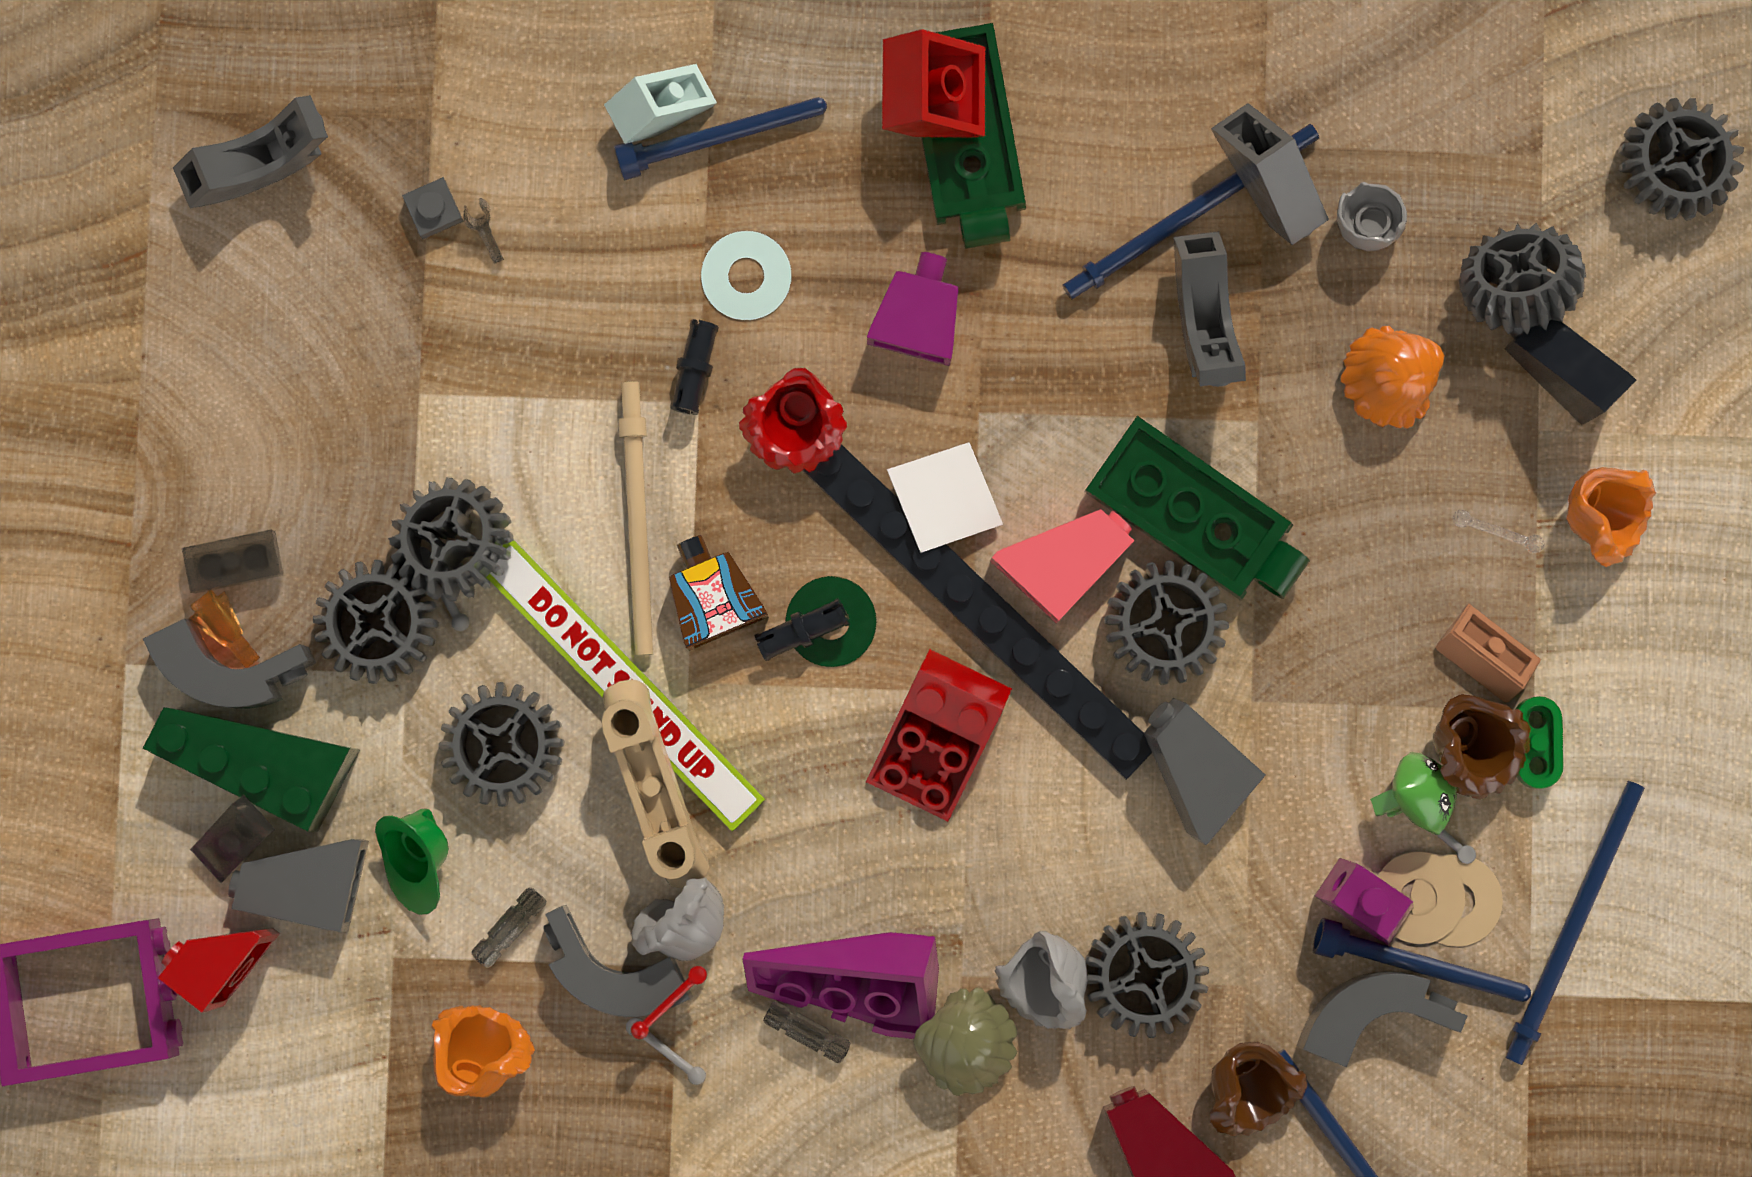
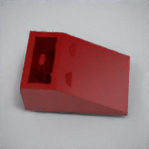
[866,649,1012,822]

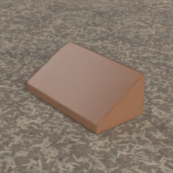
[1436,604,1542,702]

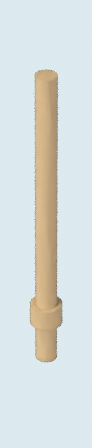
[619,382,653,655]

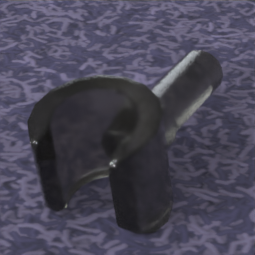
[463,198,504,264]

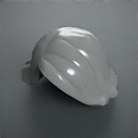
[631,877,724,961]
[995,931,1088,1029]

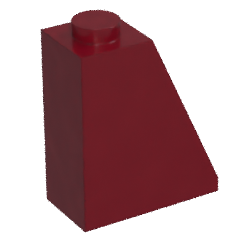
[1103,1086,1236,1177]

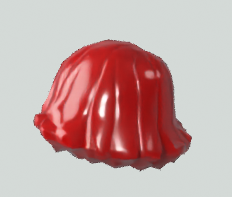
[739,368,847,474]

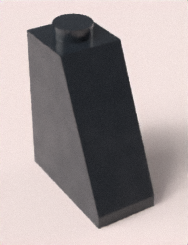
[1504,319,1637,425]

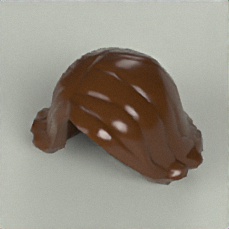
[1432,694,1531,800]
[1210,1042,1307,1137]

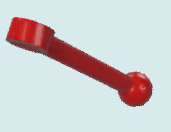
[631,965,707,1040]

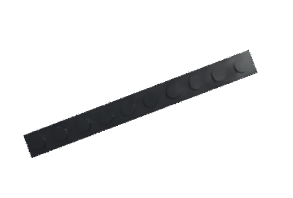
[802,444,1152,780]

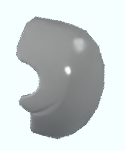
[1336,182,1407,251]

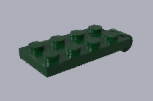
[921,23,1026,249]
[1084,416,1310,600]

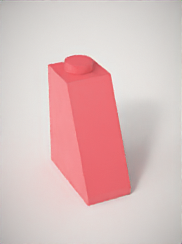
[990,509,1135,623]

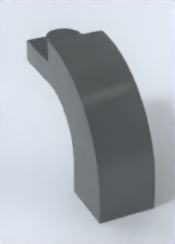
[173,95,328,209]
[1174,231,1246,387]
[143,618,316,709]
[543,905,693,1017]
[1296,971,1467,1067]

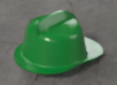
[375,808,449,915]

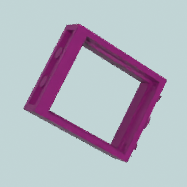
[0,918,184,1086]

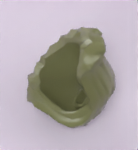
[913,987,1018,1096]

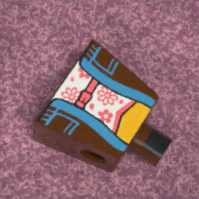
[669,535,769,651]

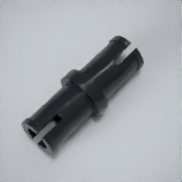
[670,319,719,415]
[754,598,850,661]

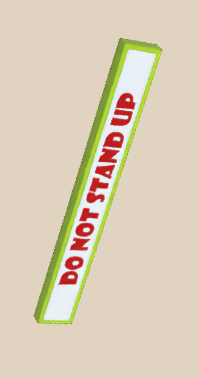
[486,540,766,832]

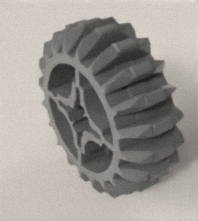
[1618,98,1744,221]
[1459,223,1586,335]
[388,477,514,601]
[312,560,439,684]
[1104,561,1229,685]
[439,682,565,807]
[1085,912,1209,1038]

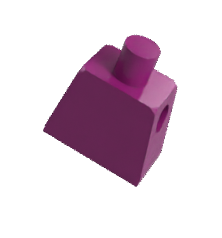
[867,252,958,366]
[1314,858,1413,945]

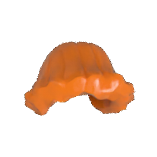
[1341,326,1444,429]
[1566,467,1656,567]
[432,1005,535,1097]

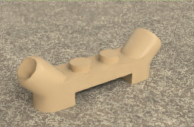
[602,680,709,888]

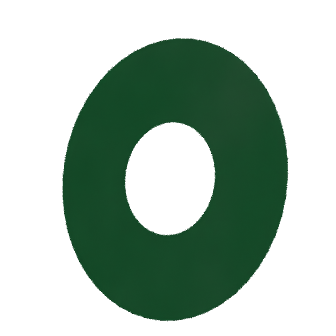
[786,576,877,667]

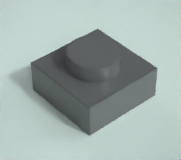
[402,177,464,239]

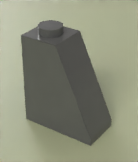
[1211,103,1329,245]
[1144,698,1266,845]
[228,839,369,933]

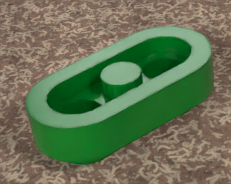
[1516,696,1564,789]

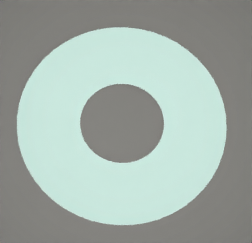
[701,231,791,320]

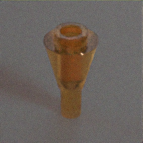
[188,589,260,668]

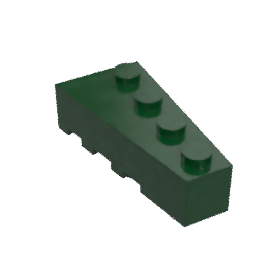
[142,707,360,832]

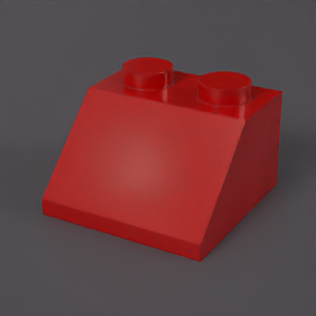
[882,29,985,137]
[158,928,280,1013]

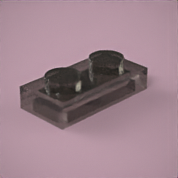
[182,529,284,594]
[190,795,275,883]

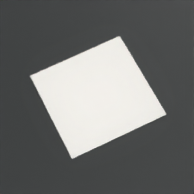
[887,443,1003,553]

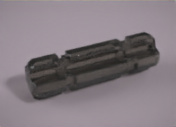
[471,887,547,968]
[763,1001,851,1063]

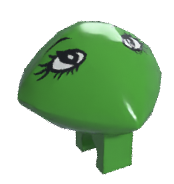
[1370,752,1457,835]

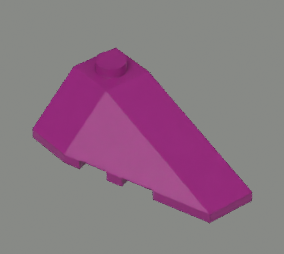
[742,932,939,1039]

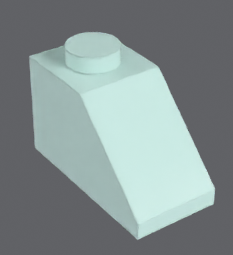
[604,64,717,144]

